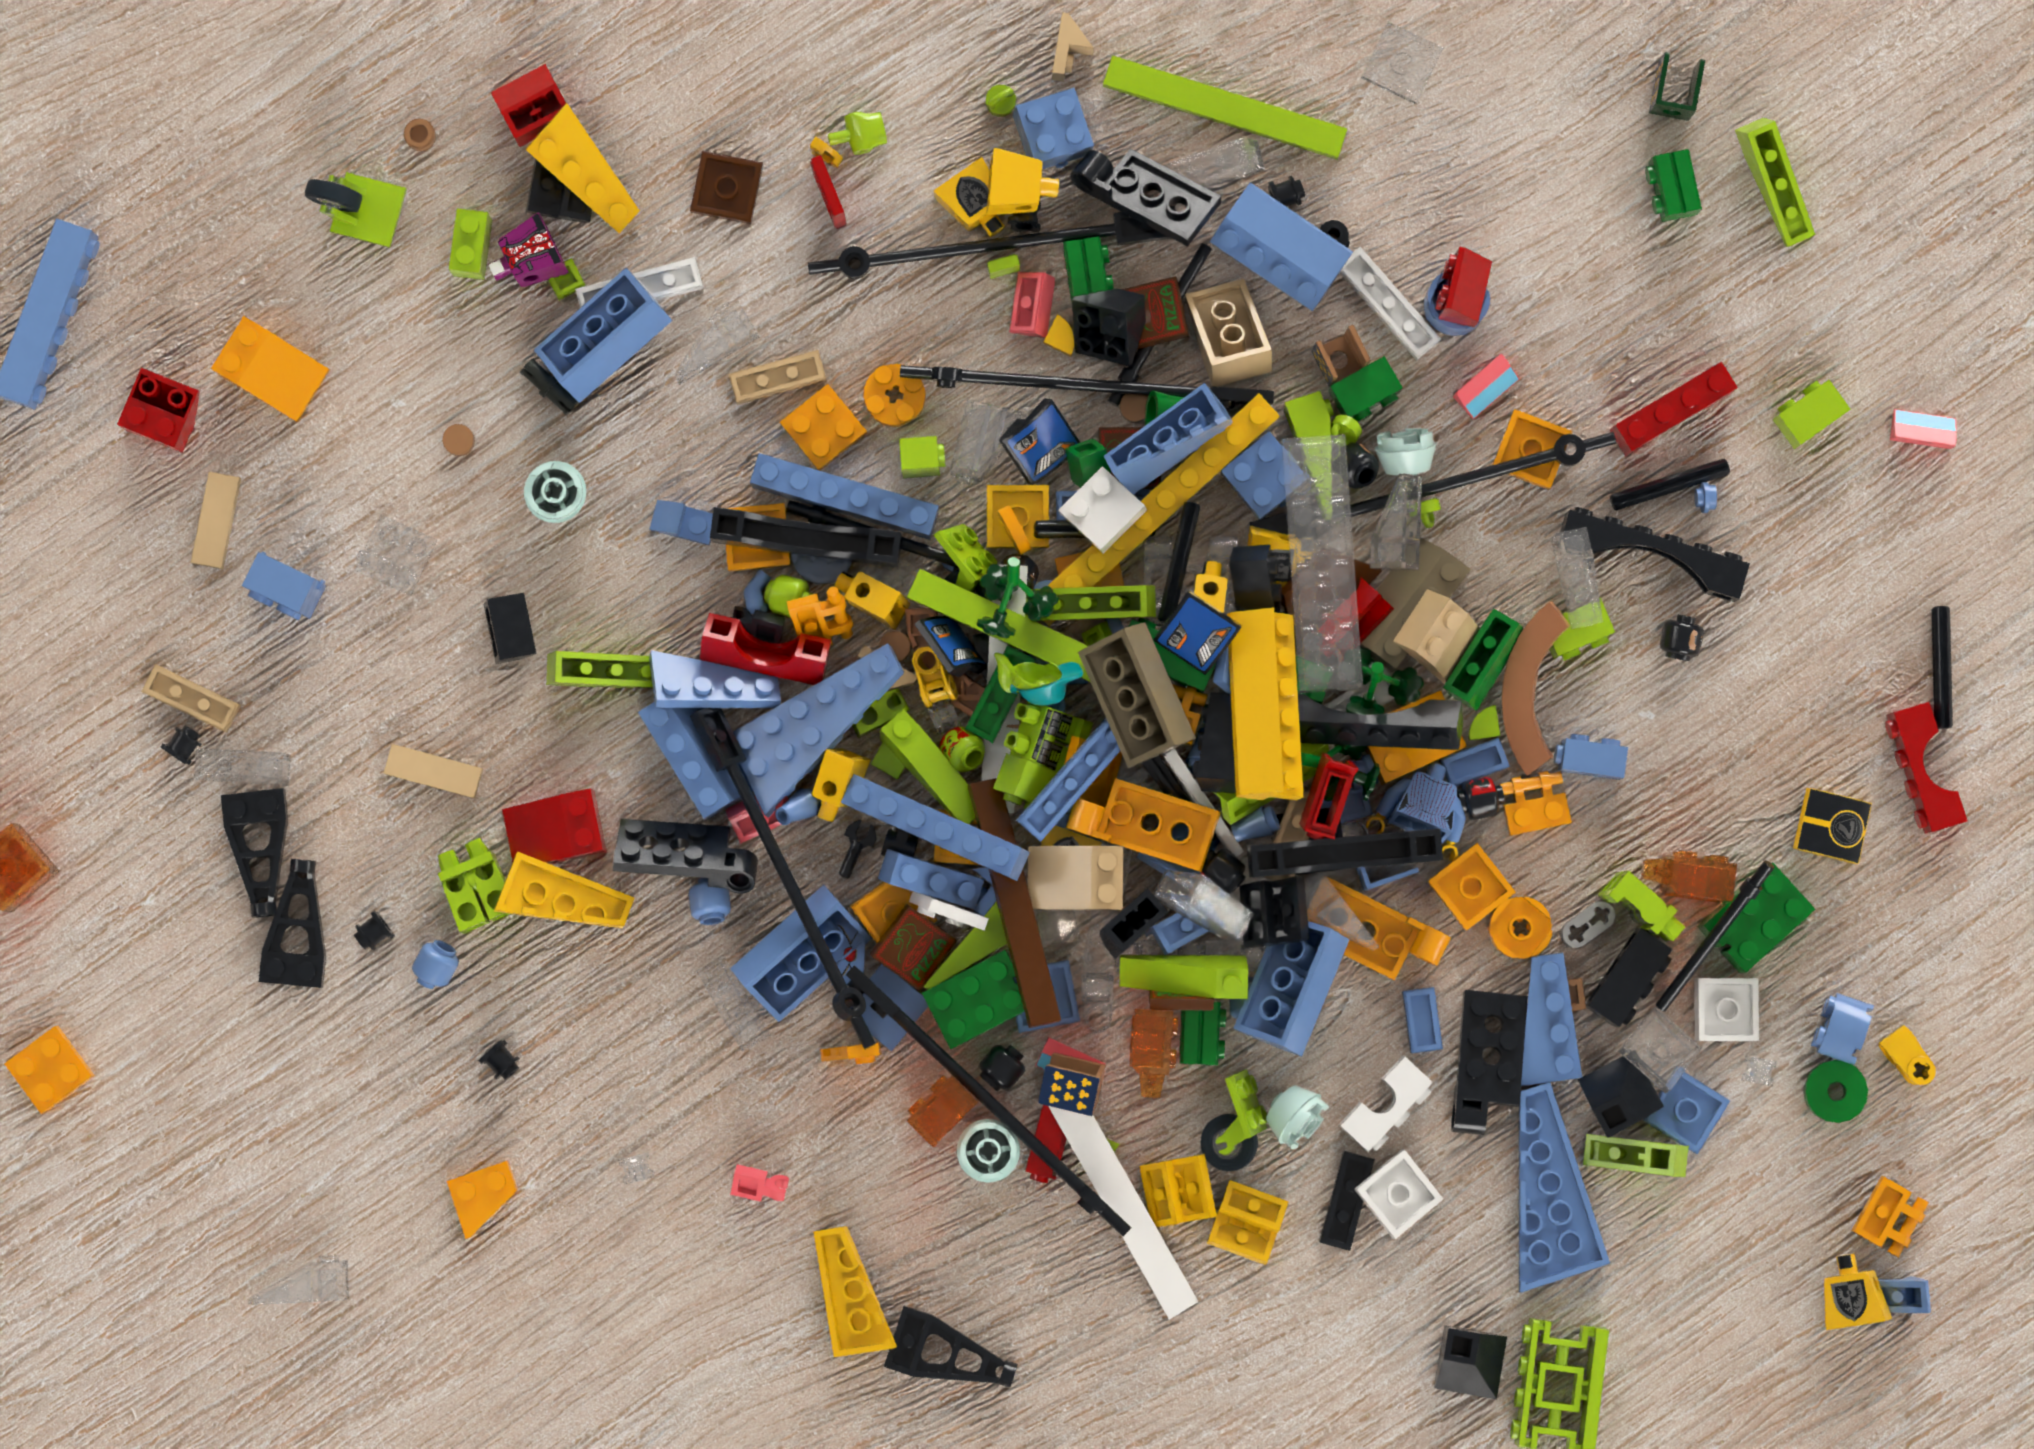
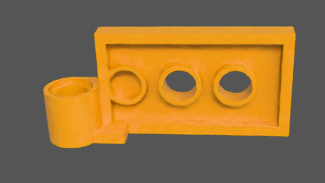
[1065,778,1221,872]
[1307,875,1451,981]

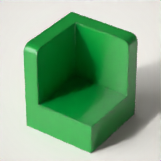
[1065,438,1112,488]

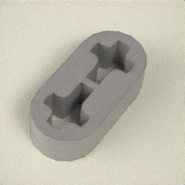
[1560,901,1616,948]

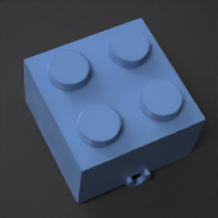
[1012,88,1094,170]
[1221,431,1309,520]
[242,552,326,620]

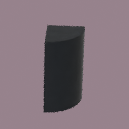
[483,593,536,664]
[1100,888,1168,959]

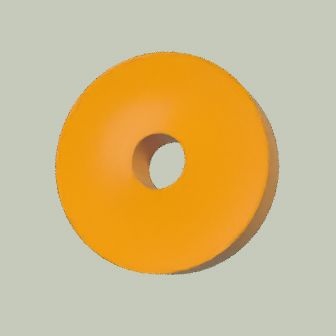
[997,505,1032,555]

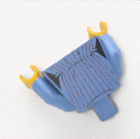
[1366,763,1466,861]

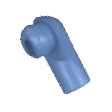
[744,569,771,614]

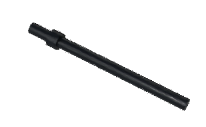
[1107,243,1212,407]
[786,500,959,568]
[1656,860,1775,1012]

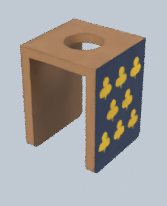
[1311,324,1371,387]
[1038,1053,1106,1116]

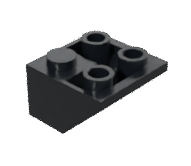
[1072,288,1146,366]
[1578,1050,1664,1138]
[1434,1325,1507,1400]

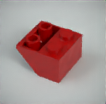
[490,64,566,147]
[1435,246,1492,328]
[117,367,200,453]

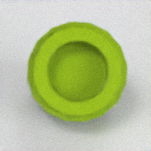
[986,85,1016,117]
[1331,415,1362,449]
[1409,498,1441,529]

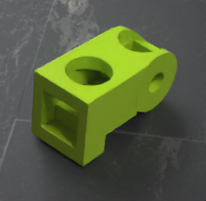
[852,688,910,739]

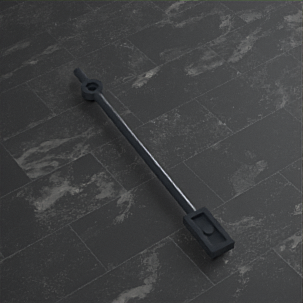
[808,205,1176,279]
[900,365,1274,409]
[1249,432,1616,542]
[690,708,876,1050]
[845,966,1132,1236]

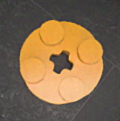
[863,364,926,427]
[1488,897,1552,959]

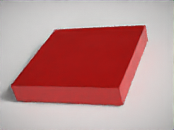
[810,155,847,229]

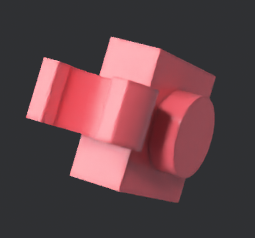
[730,1164,789,1202]

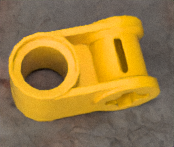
[912,646,958,708]
[1878,1025,1936,1085]

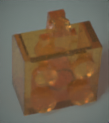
[0,823,60,913]
[1641,850,1737,903]
[1129,1009,1179,1098]
[907,1075,979,1148]

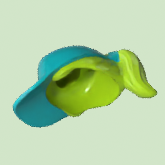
[994,653,1083,706]

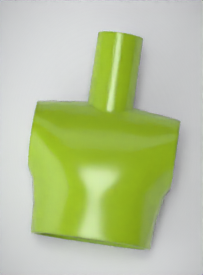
[828,112,887,155]

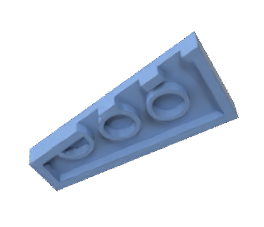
[649,650,781,708]
[1521,952,1582,1086]

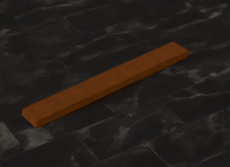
[968,778,1061,1028]

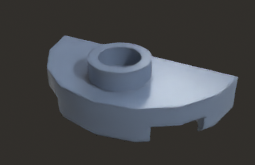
[791,553,852,585]

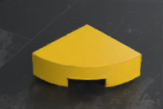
[810,136,843,168]
[1043,314,1074,357]

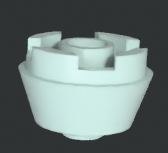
[1375,428,1437,479]
[524,461,586,523]
[1266,1085,1329,1149]
[957,1119,1020,1183]

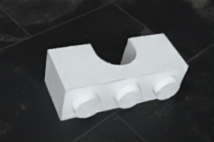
[1338,1056,1433,1152]

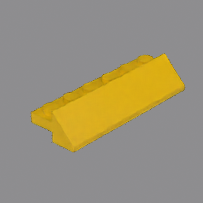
[1227,607,1304,800]

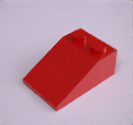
[502,788,607,864]

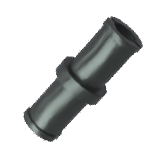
[520,358,578,415]

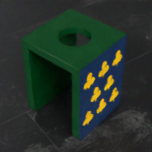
[1649,52,1705,121]

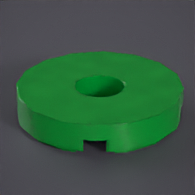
[1803,1060,1868,1123]

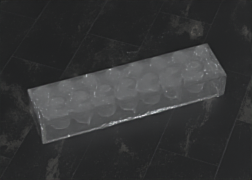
[1281,434,1363,694]

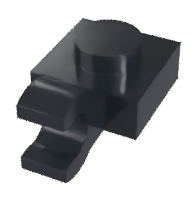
[731,606,786,644]

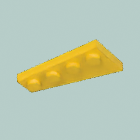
[526,103,640,234]
[493,852,635,928]
[813,1226,897,1357]

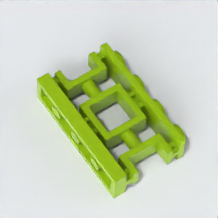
[1510,1318,1609,1449]

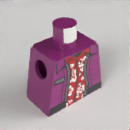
[488,213,569,287]

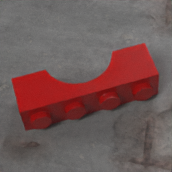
[1610,362,1738,457]
[700,613,831,685]
[1885,702,1968,834]

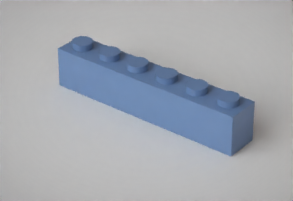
[0,218,100,410]
[750,453,939,540]
[841,774,1030,881]

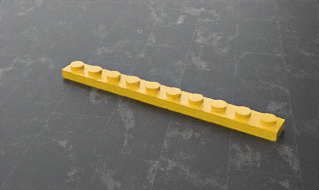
[1043,393,1280,627]

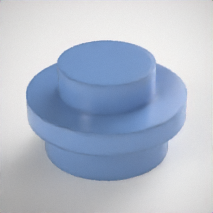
[1694,482,1717,513]

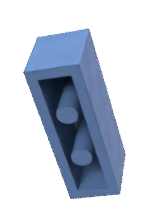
[878,849,984,910]

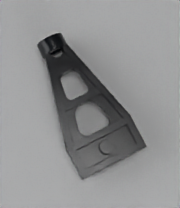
[221,788,288,918]
[258,859,326,988]
[884,1305,1018,1388]

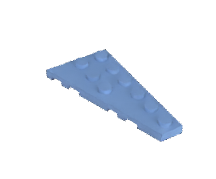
[733,643,904,817]
[1519,1082,1610,1293]

